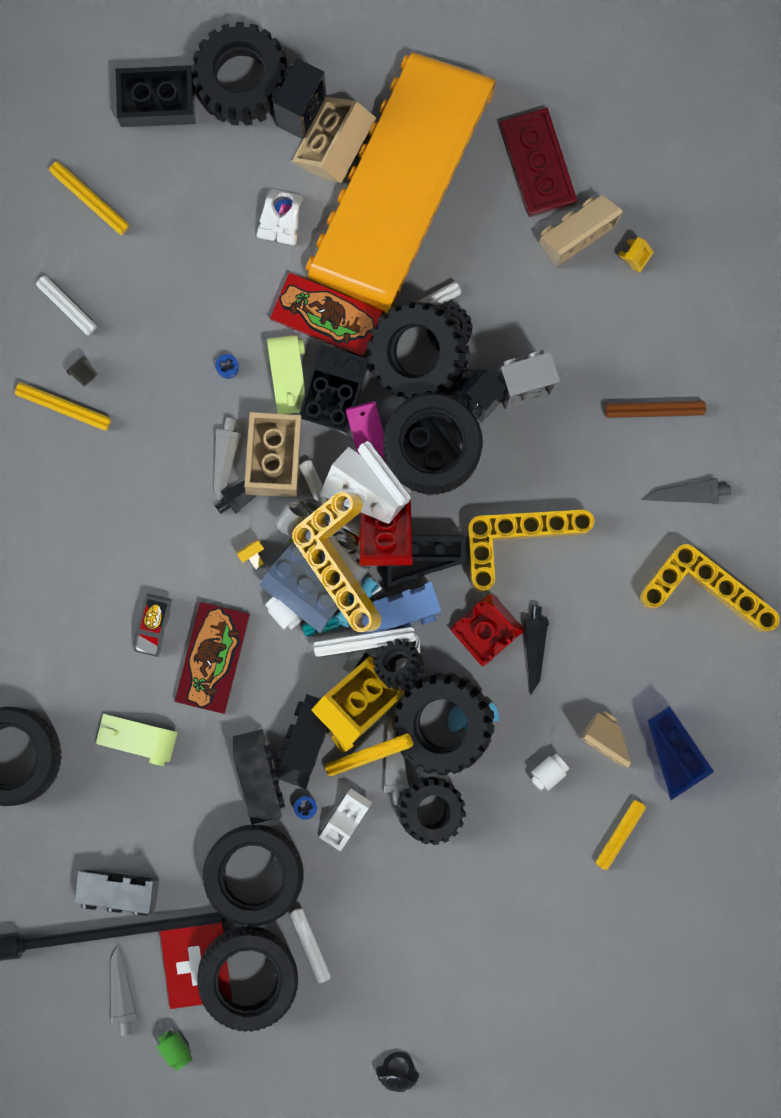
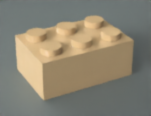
[244,412,302,498]

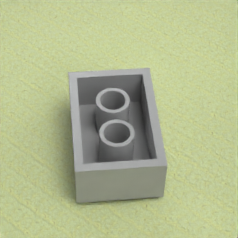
[497,350,560,410]

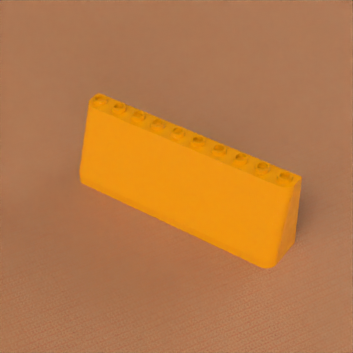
[306,52,496,314]

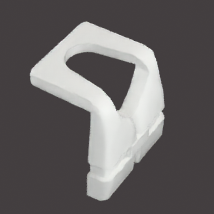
[256,189,303,246]

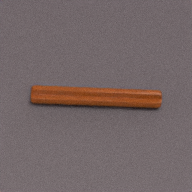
[605,401,706,418]

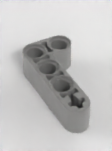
[275,498,371,583]

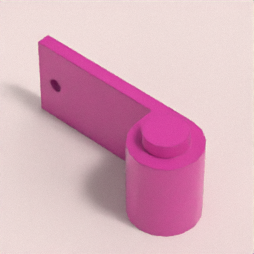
[346,401,386,462]

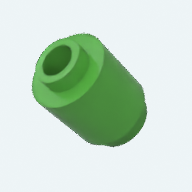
[156,1030,193,1071]

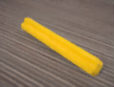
[49,161,130,235]
[15,382,111,431]
[324,734,413,776]

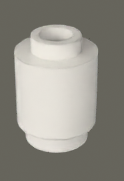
[265,597,302,630]
[530,754,569,791]

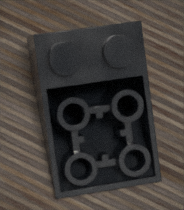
[299,344,369,433]

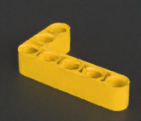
[292,492,381,632]
[468,510,595,592]
[640,544,780,632]

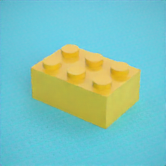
[312,655,405,748]

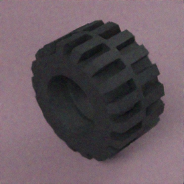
[397,776,466,845]

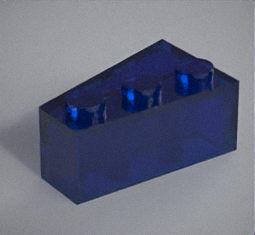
[648,705,714,800]

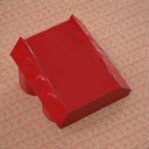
[450,593,524,667]

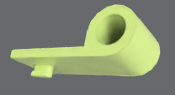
[267,335,305,414]
[96,714,178,766]

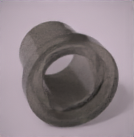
[66,355,98,387]

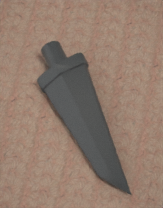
[643,478,731,504]

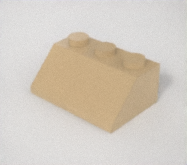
[291,97,376,183]
[539,195,623,268]

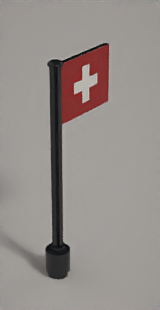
[0,912,232,1009]

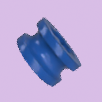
[215,354,239,379]
[294,796,317,820]

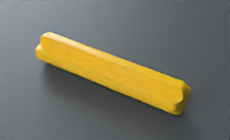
[596,800,646,870]

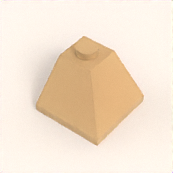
[579,711,631,768]

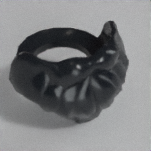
[376,1052,419,1092]

